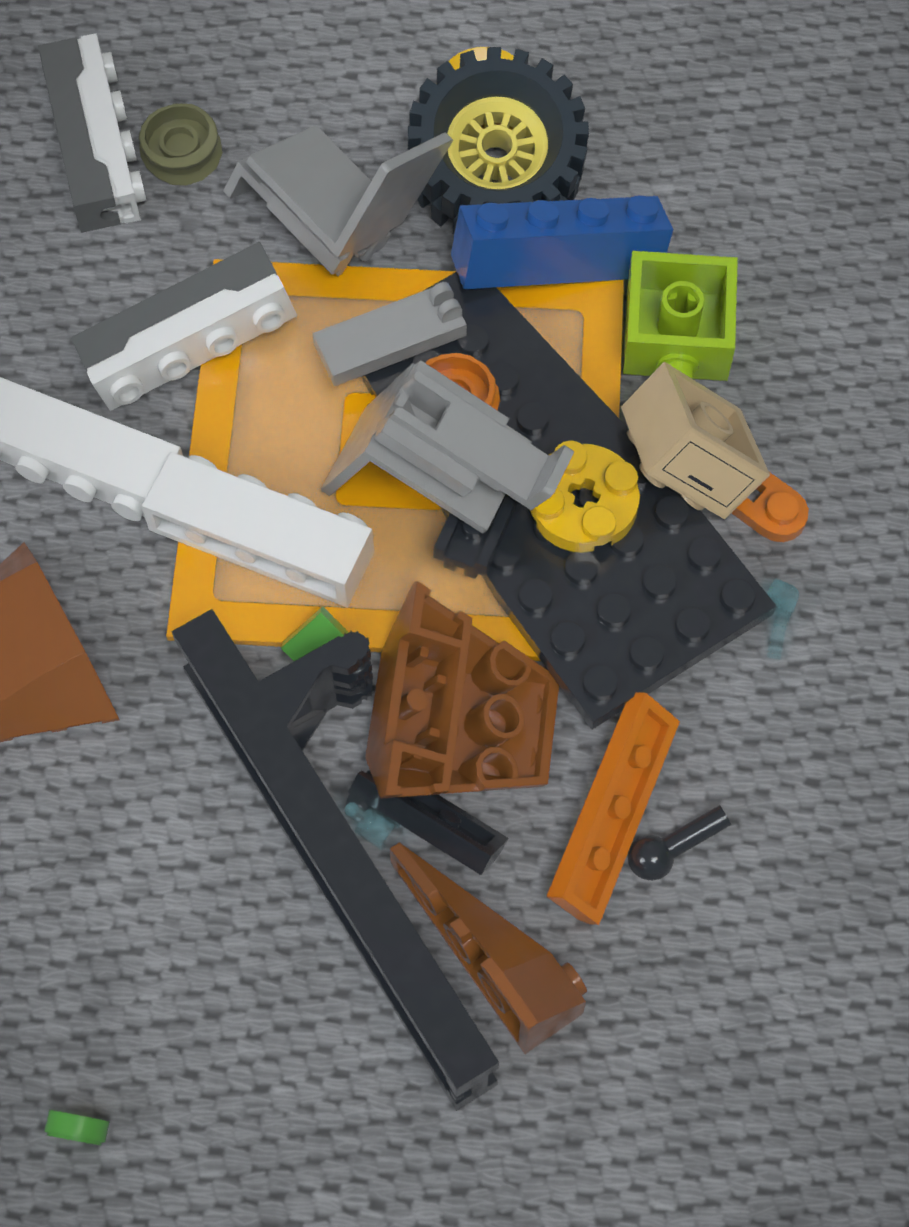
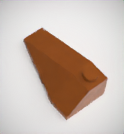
[390,842,587,1054]

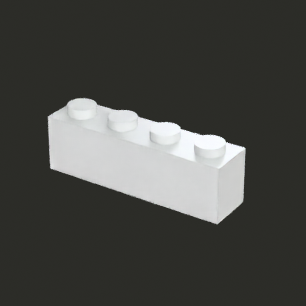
[0,377,183,521]
[141,452,374,608]

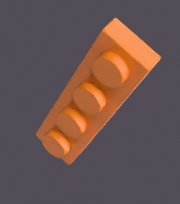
[546,693,680,925]

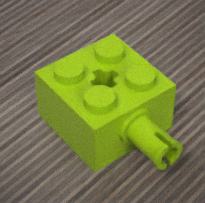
[623,251,738,381]

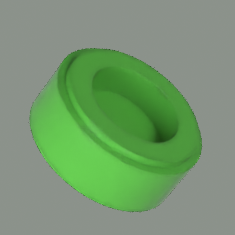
[44,1110,110,1146]

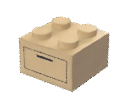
[621,362,770,519]

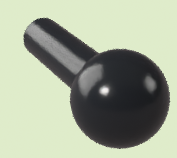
[628,805,732,881]

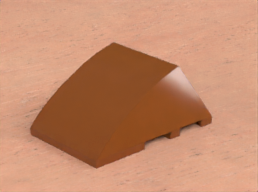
[0,542,120,742]
[365,580,559,798]

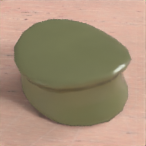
[138,103,223,186]

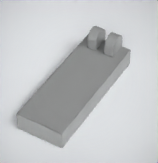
[312,282,467,387]

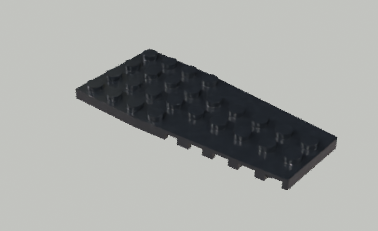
[362,272,776,730]

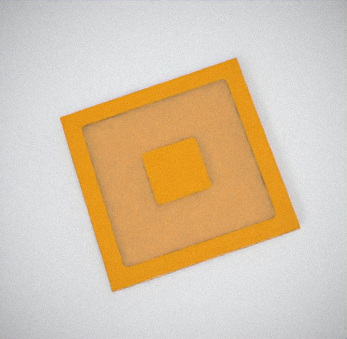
[166,259,624,661]

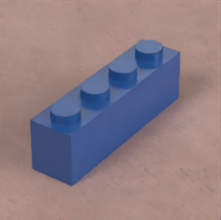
[451,195,674,289]

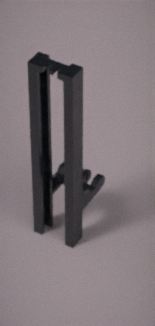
[172,609,499,1111]

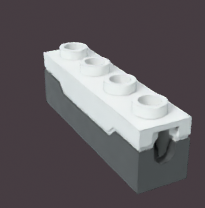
[38,33,146,233]
[71,241,298,411]

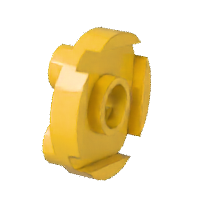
[529,440,640,553]

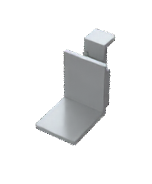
[223,125,453,276]
[321,360,574,534]

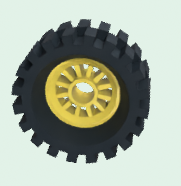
[408,47,589,234]

